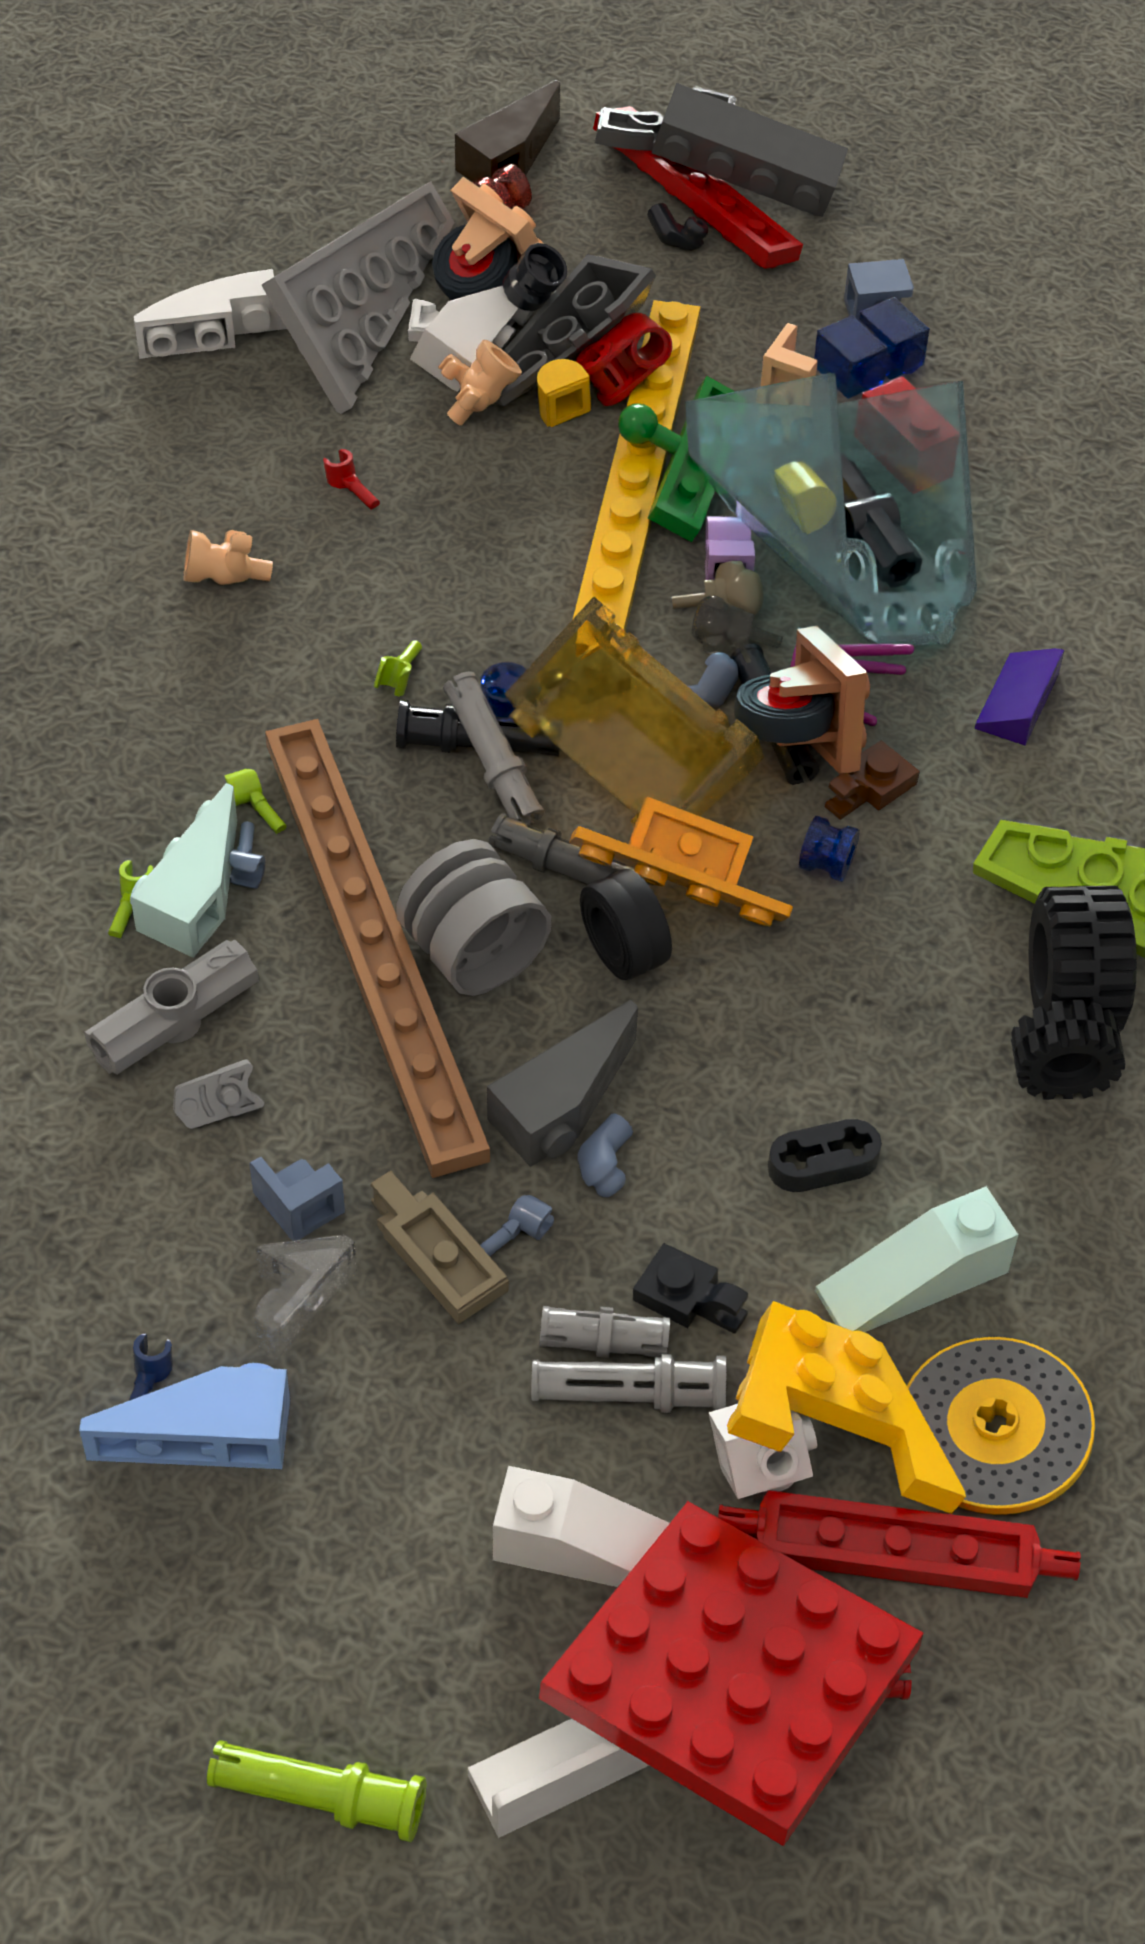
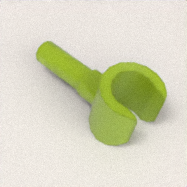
[374,640,422,697]
[225,769,287,834]
[108,860,153,938]

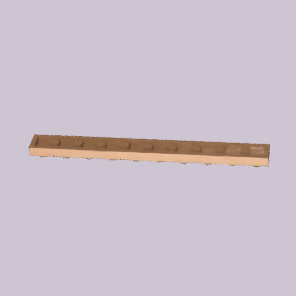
[265,719,490,1178]

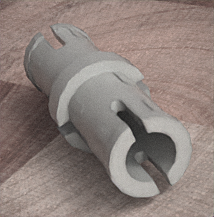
[539,1306,670,1358]

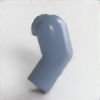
[669,652,739,715]
[577,1113,633,1197]

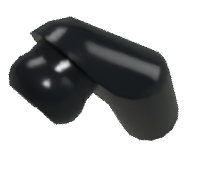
[647,203,709,251]

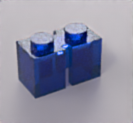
[814,297,930,399]

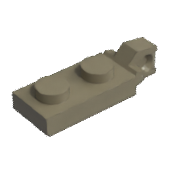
[370,1171,509,1325]

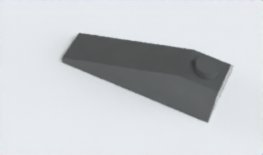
[494,254,656,406]

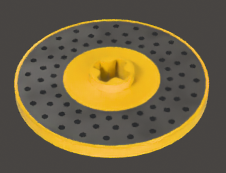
[907,1337,1095,1515]

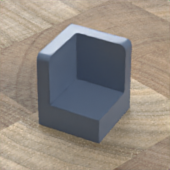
[844,259,914,330]
[249,1157,345,1243]

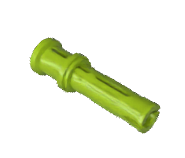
[207,1740,427,1843]

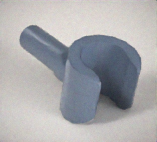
[229,821,265,889]
[480,1195,554,1256]

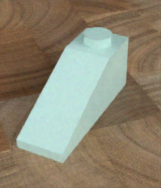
[815,1186,1018,1332]

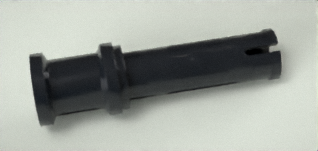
[396,699,562,757]

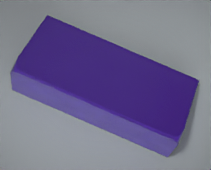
[975,648,1064,746]

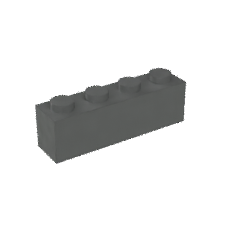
[652,83,848,217]

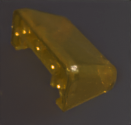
[505,597,764,827]

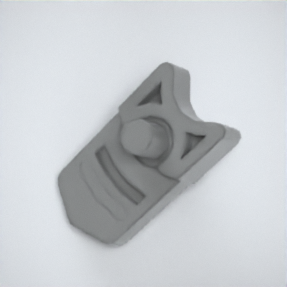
[173,1060,265,1129]

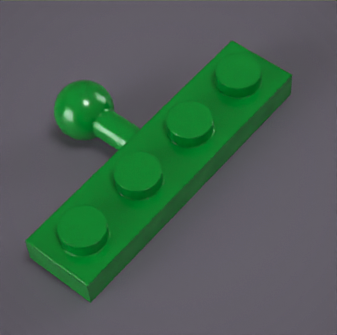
[618,376,749,542]

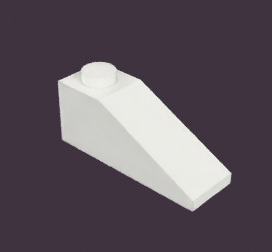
[493,1466,669,1587]

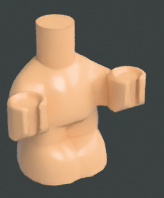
[438,339,522,426]
[184,530,273,585]

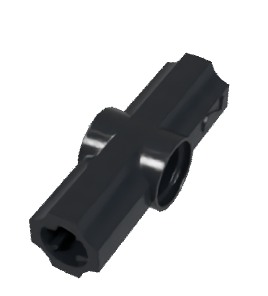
[816,453,923,588]

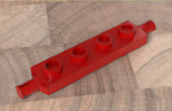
[718,1490,1081,1598]

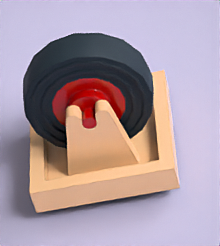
[432,177,544,300]

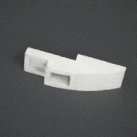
[134,269,287,359]

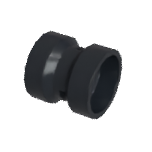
[503,243,568,311]

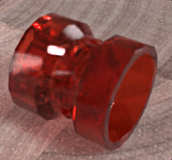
[473,164,532,209]

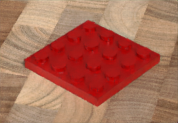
[539,1501,924,1846]

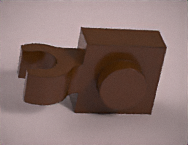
[825,740,920,820]

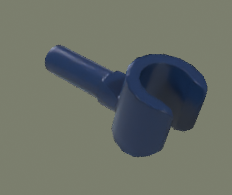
[129,1333,173,1401]

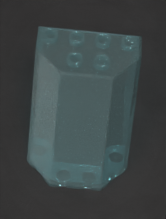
[685,373,977,646]

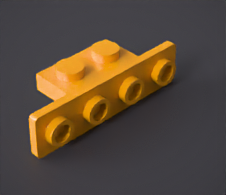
[569,797,793,927]

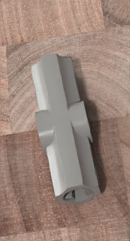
[84,939,259,1075]

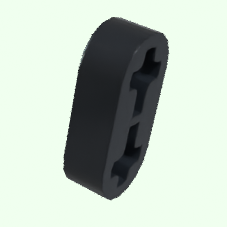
[768,1119,882,1192]

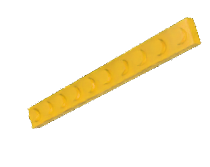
[568,300,701,657]

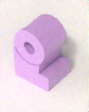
[705,516,755,580]

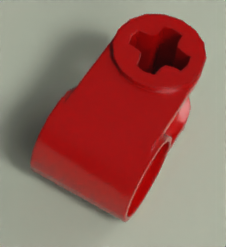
[575,312,673,406]

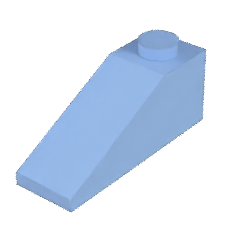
[79,1363,290,1469]

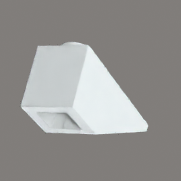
[410,286,534,392]

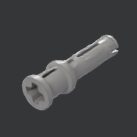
[531,1354,726,1413]

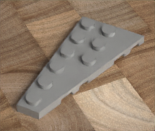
[261,181,455,414]

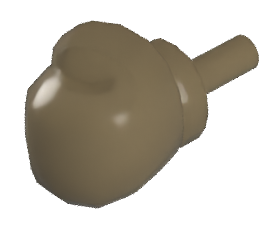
[672,561,763,618]

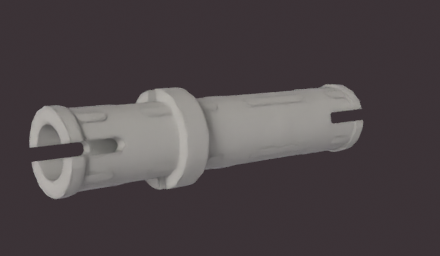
[443,671,545,825]

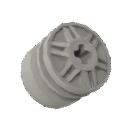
[396,839,551,996]

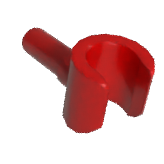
[323,449,380,510]

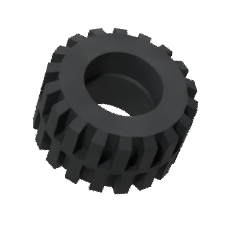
[1028,886,1137,1032]

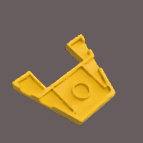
[727,1301,966,1514]

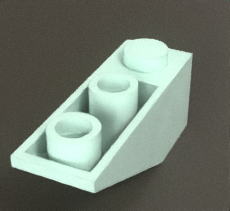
[130,783,237,958]

